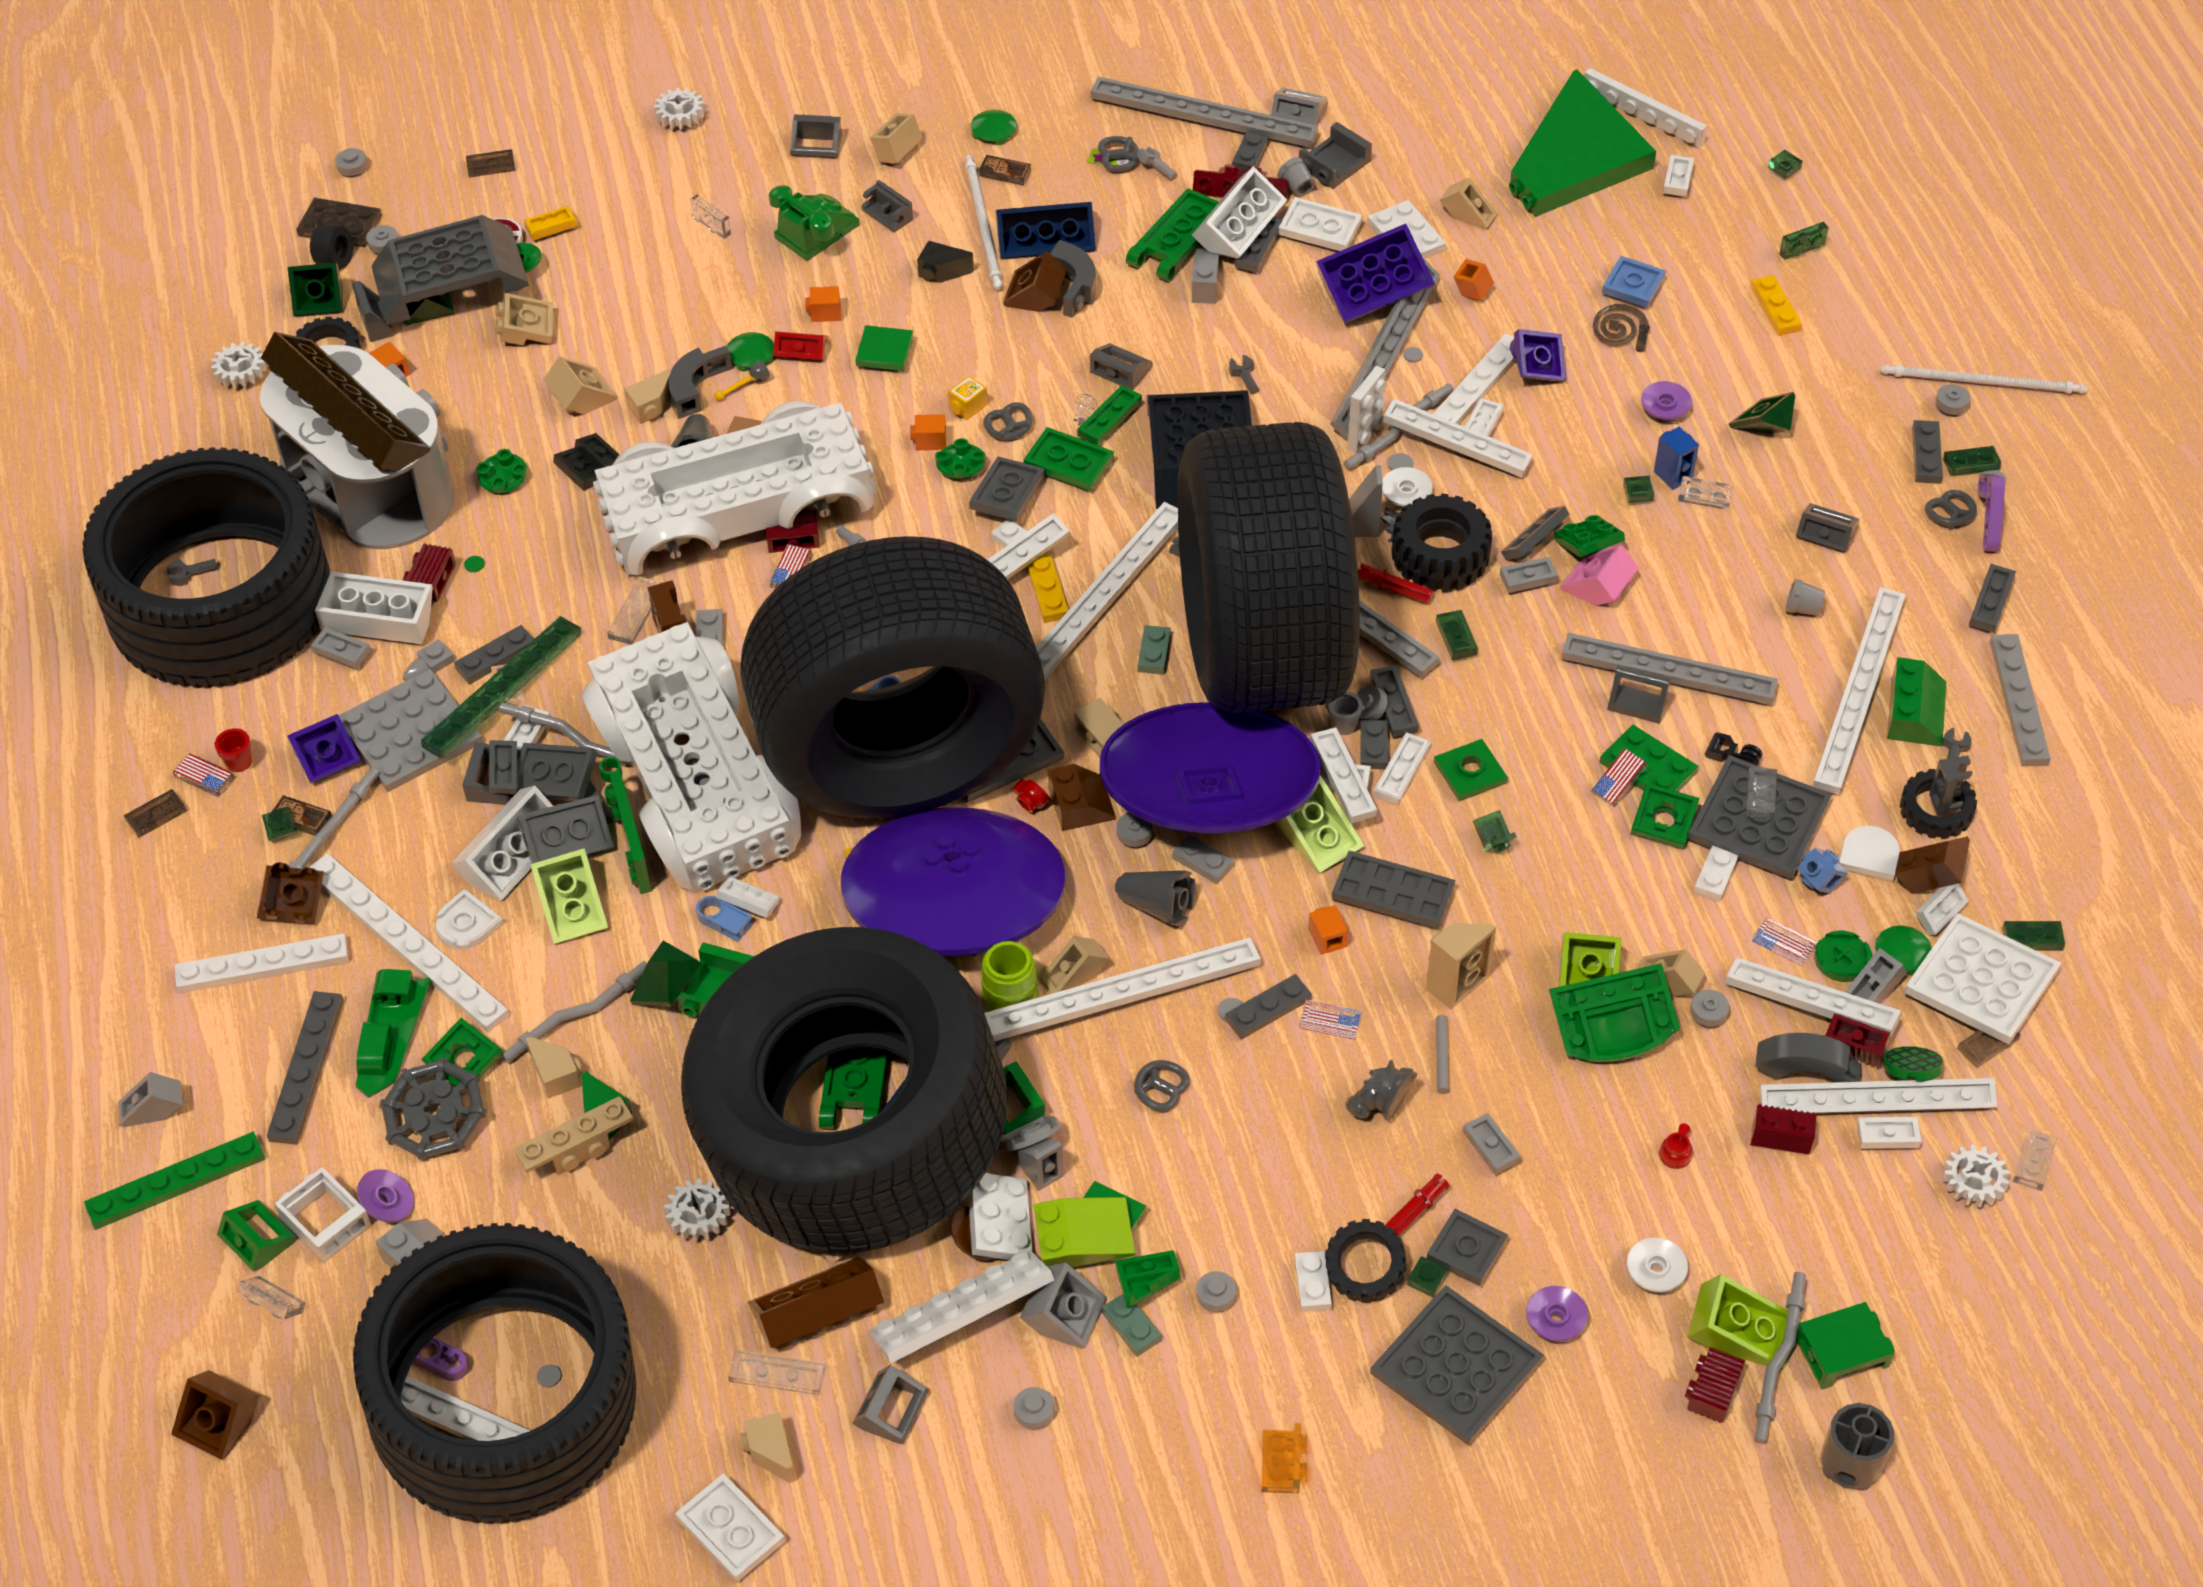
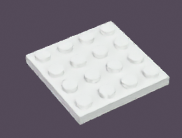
[1904,913,2061,1044]

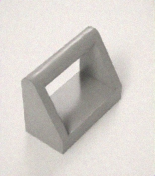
[1271,88,1327,125]

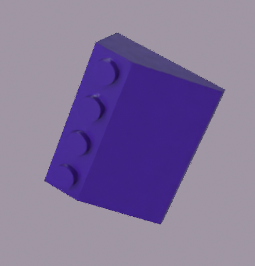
[1316,224,1435,324]

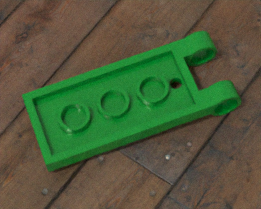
[1126,188,1219,282]
[599,757,651,894]
[819,1047,888,1129]

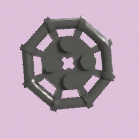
[379,1057,487,1161]

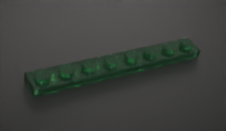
[421,616,581,759]

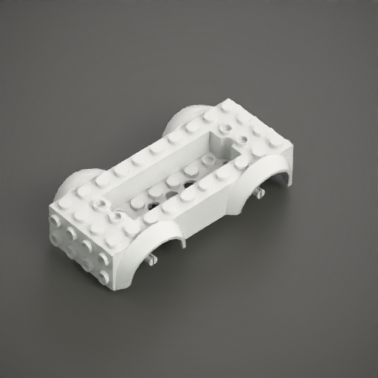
[593,401,877,575]
[581,622,801,894]

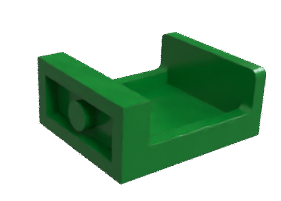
[677,942,754,1017]
[1796,1302,1894,1390]

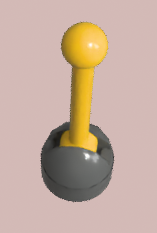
[714,360,770,401]

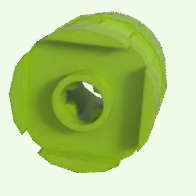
[980,941,1038,1012]

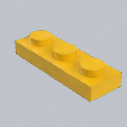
[1750,275,1802,336]
[1026,554,1069,623]

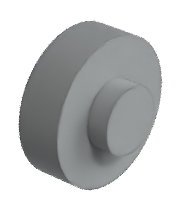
[335,148,367,176]
[366,225,398,254]
[1935,384,1970,415]
[1357,685,1387,720]
[1117,812,1153,847]
[1690,990,1729,1027]
[1197,1271,1236,1312]
[1014,1387,1054,1429]

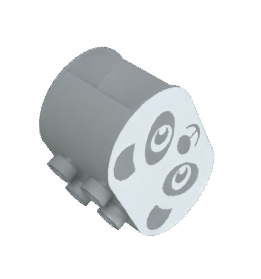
[260,345,454,549]

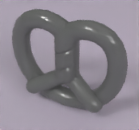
[1098,136,1140,172]
[983,402,1033,441]
[1925,490,1977,529]
[1134,1060,1190,1112]

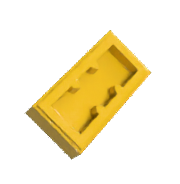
[524,206,578,241]

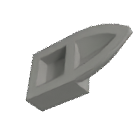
[402,639,455,681]

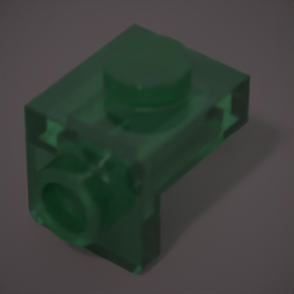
[1472,810,1517,853]

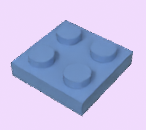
[1602,256,1666,308]

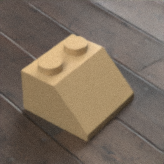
[543,356,618,414]

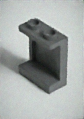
[1299,122,1372,189]

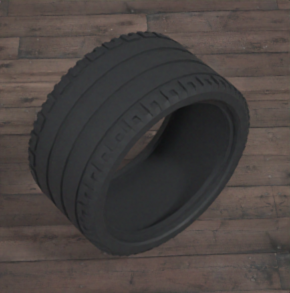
[83,447,330,687]
[353,1223,636,1523]

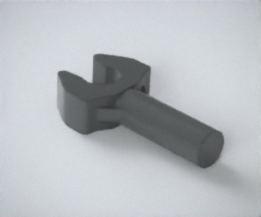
[1229,355,1259,394]
[167,559,218,586]
[1942,728,1972,759]

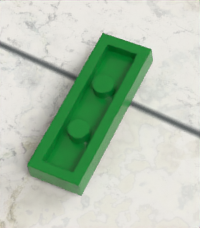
[1077,385,1142,446]

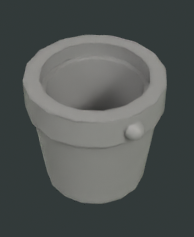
[1277,157,1315,197]
[1785,579,1825,616]
[1325,691,1365,735]

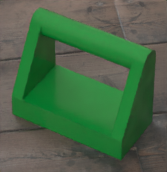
[1003,1061,1045,1135]
[217,1200,297,1271]

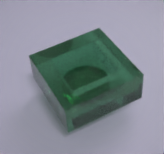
[1768,150,1803,179]
[1623,475,1654,503]
[262,806,298,843]
[1407,1256,1448,1298]

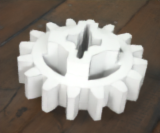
[654,88,705,130]
[211,342,266,388]
[1942,1145,2010,1207]
[664,1178,730,1242]

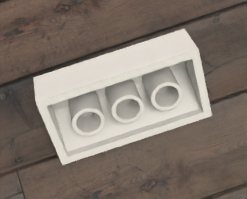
[1192,166,1287,258]
[315,571,433,644]
[451,785,553,901]

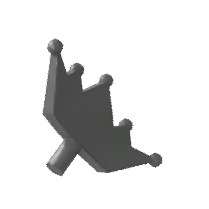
[1380,507,1399,542]

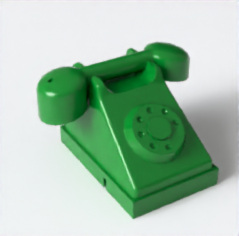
[768,185,860,261]

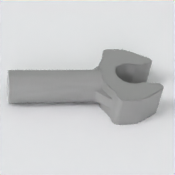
[1137,146,1177,180]

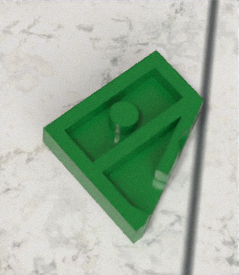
[1115,1250,1181,1308]

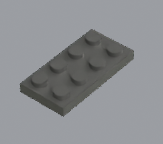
[1332,850,1456,929]

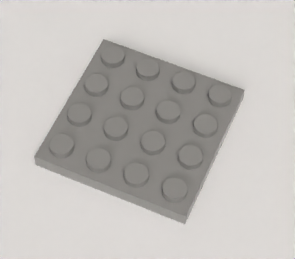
[339,669,483,792]

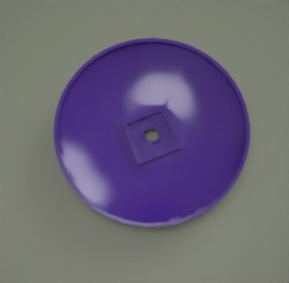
[1100,702,1320,833]
[841,807,1065,956]

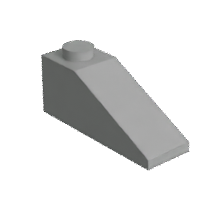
[1192,249,1220,304]
[1349,465,1383,537]
[1830,948,1907,1020]

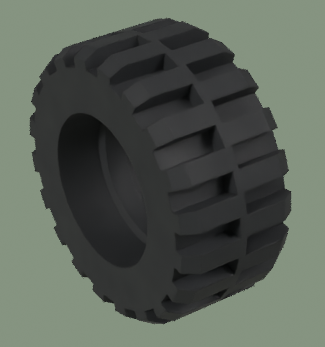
[1391,493,1492,592]

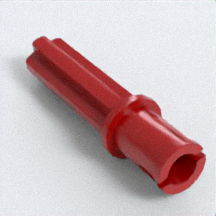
[1358,563,1433,604]
[1384,1173,1450,1237]

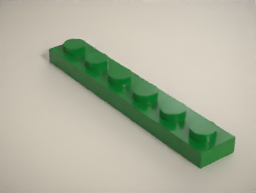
[84,1131,266,1230]

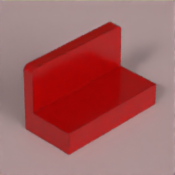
[773,331,828,360]

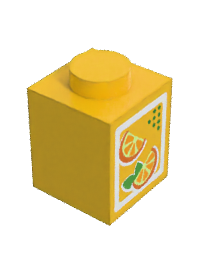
[948,375,988,420]

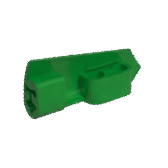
[356,969,431,1098]

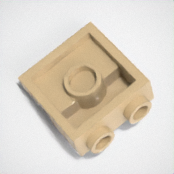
[495,293,553,346]

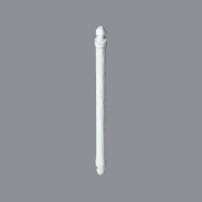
[965,155,1002,290]
[1880,365,2088,394]

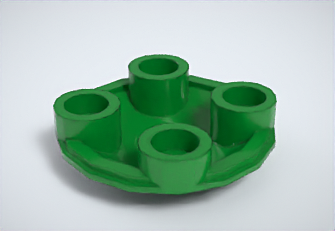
[971,109,1017,145]
[727,332,774,372]
[935,438,986,478]
[476,449,527,493]
[1875,925,1932,976]

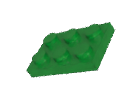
[1023,427,1114,491]
[1599,724,1699,792]

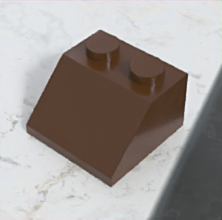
[1003,251,1067,312]
[1048,764,1115,831]
[1895,836,1970,894]
[171,1370,259,1460]

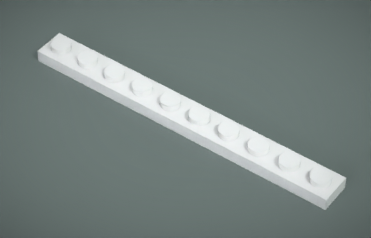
[1036,502,1178,681]
[1813,587,1906,795]
[309,853,510,1033]
[984,938,1261,1041]

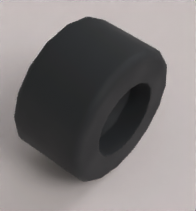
[310,224,354,269]

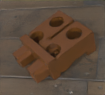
[647,580,687,634]

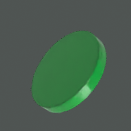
[464,556,485,572]

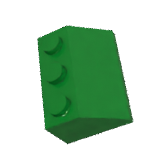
[1887,657,1946,747]

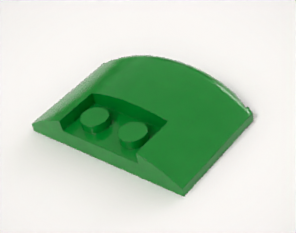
[1549,963,1680,1062]

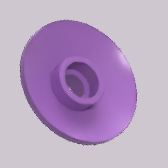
[1641,381,1692,420]
[357,1169,414,1223]
[1526,1286,1588,1342]

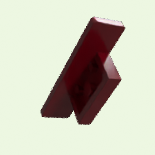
[1192,164,1288,199]

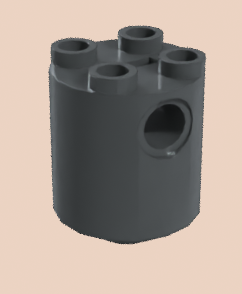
[1821,1403,1894,1491]

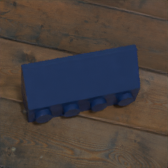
[995,202,1096,258]

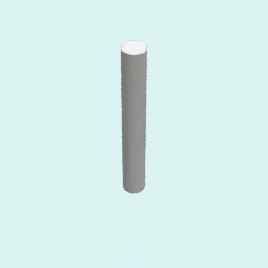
[1436,1015,1449,1094]

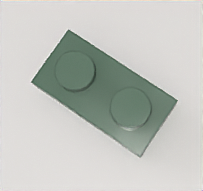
[1138,625,1171,675]
[1101,1294,1162,1357]

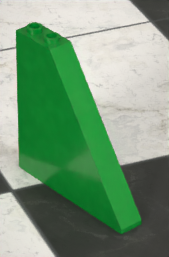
[1509,69,1656,217]

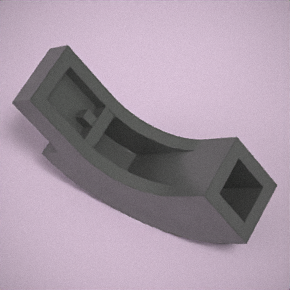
[1050,240,1096,318]
[668,346,732,419]
[1755,1033,1861,1083]

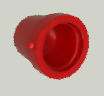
[214,728,252,772]

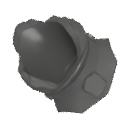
[1346,1059,1417,1120]

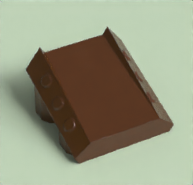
[257,862,324,924]

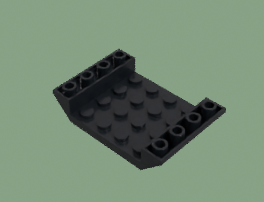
[1146,390,1252,509]

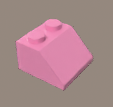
[1561,544,1639,606]

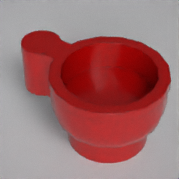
[1012,779,1050,813]
[1659,1123,1693,1169]

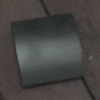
[553,433,620,490]

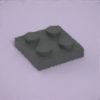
[1426,1209,1508,1286]

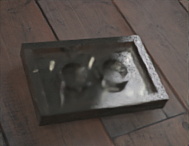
[296,197,382,248]

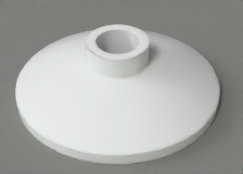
[1382,467,1432,507]
[1627,1238,1688,1292]

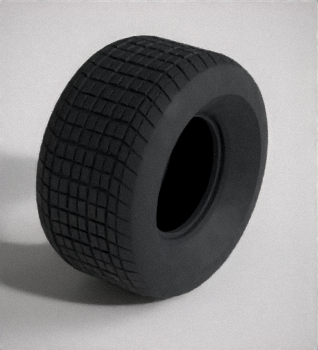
[1178,422,1360,713]
[740,536,1045,818]
[681,927,1007,1253]

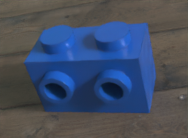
[1654,426,1699,490]

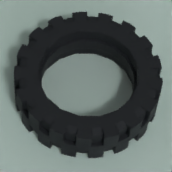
[296,316,361,349]
[1900,769,1977,839]
[1325,1219,1407,1303]

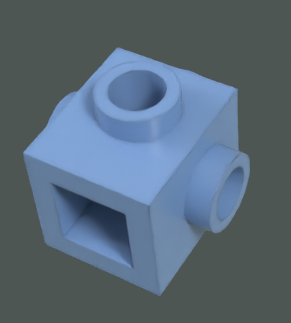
[1796,848,1848,894]

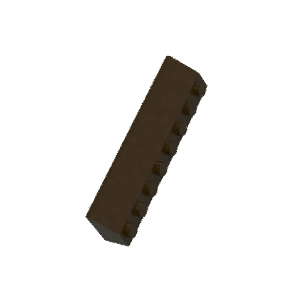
[261,332,431,471]

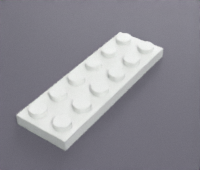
[868,1250,1054,1363]

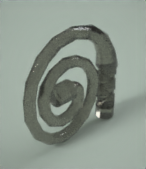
[1592,304,1650,352]

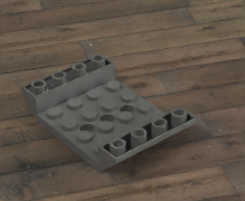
[371,215,529,325]

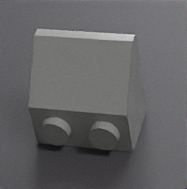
[376,1219,446,1268]
[1020,1262,1106,1348]

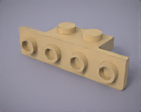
[514,1097,633,1175]

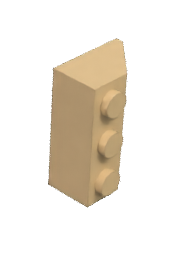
[1426,924,1496,1009]

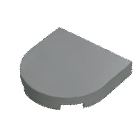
[998,1115,1061,1151]

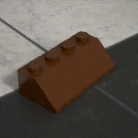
[748,1256,884,1349]

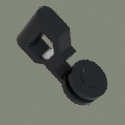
[1705,732,1763,765]

